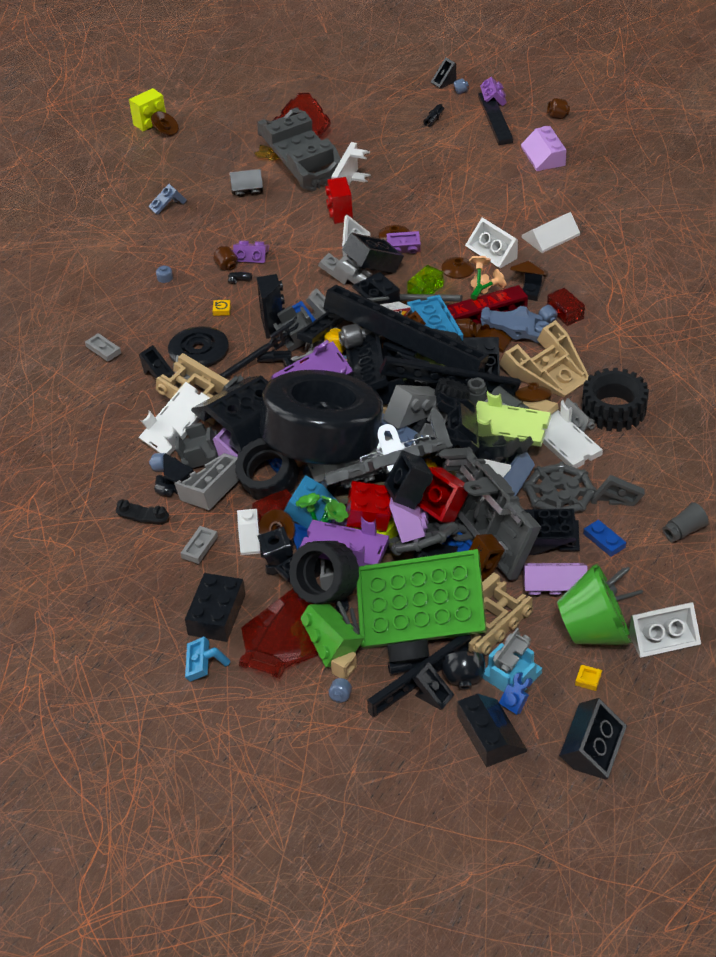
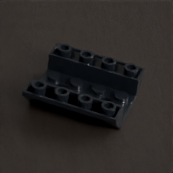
[191,376,269,453]

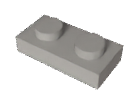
[85,333,121,362]
[181,526,218,564]

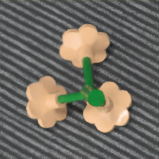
[469,256,507,300]

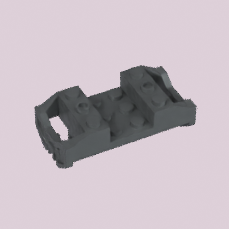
[257,107,341,191]

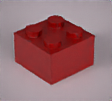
[325,177,353,224]
[417,467,468,522]
[347,481,391,532]

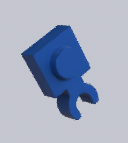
[499,672,533,714]

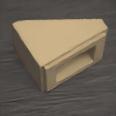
[331,652,357,679]

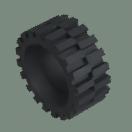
[582,368,649,432]

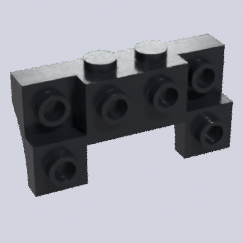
[436,391,479,453]
[453,435,534,463]

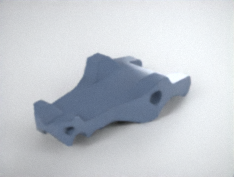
[481,306,543,343]

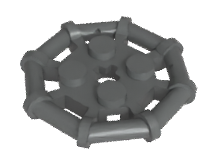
[523,461,597,512]
[387,521,459,555]

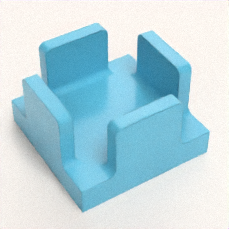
[482,643,542,692]

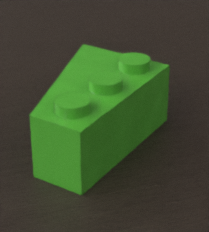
[300,604,364,667]

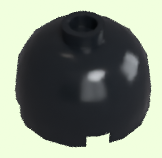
[442,651,485,689]

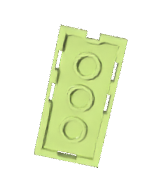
[476,391,551,447]

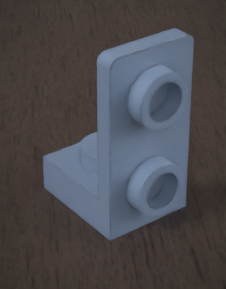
[149,184,187,215]

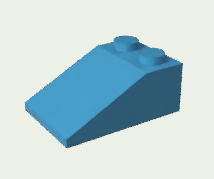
[284,475,337,529]

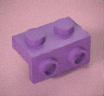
[480,76,507,106]
[387,231,421,254]
[233,240,269,263]

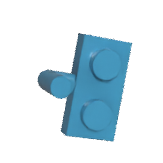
[185,637,230,682]

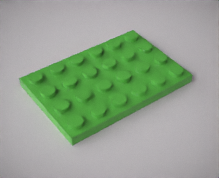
[357,549,487,649]

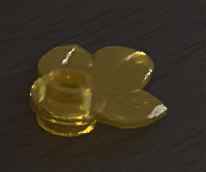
[254,145,279,160]

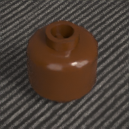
[547,98,570,119]
[213,246,238,271]
[455,318,477,341]

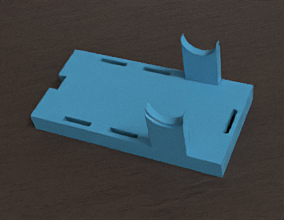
[407,295,463,340]

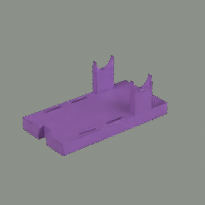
[271,339,353,379]
[300,517,389,566]

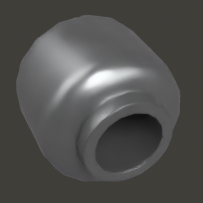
[338,324,366,349]

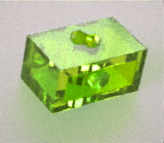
[407,265,444,294]

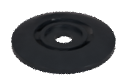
[168,326,229,367]

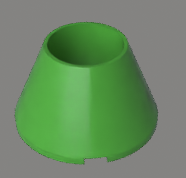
[557,564,632,645]

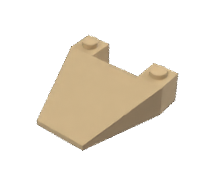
[499,320,589,397]

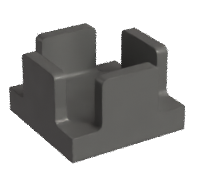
[273,306,312,352]
[175,423,219,468]

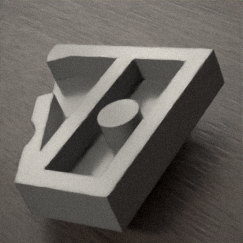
[591,475,645,506]

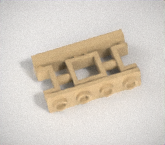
[156,353,229,425]
[450,572,533,655]

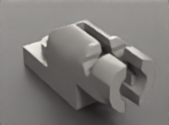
[318,253,372,285]

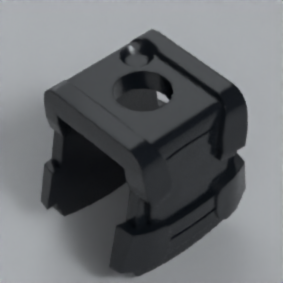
[257,526,294,575]

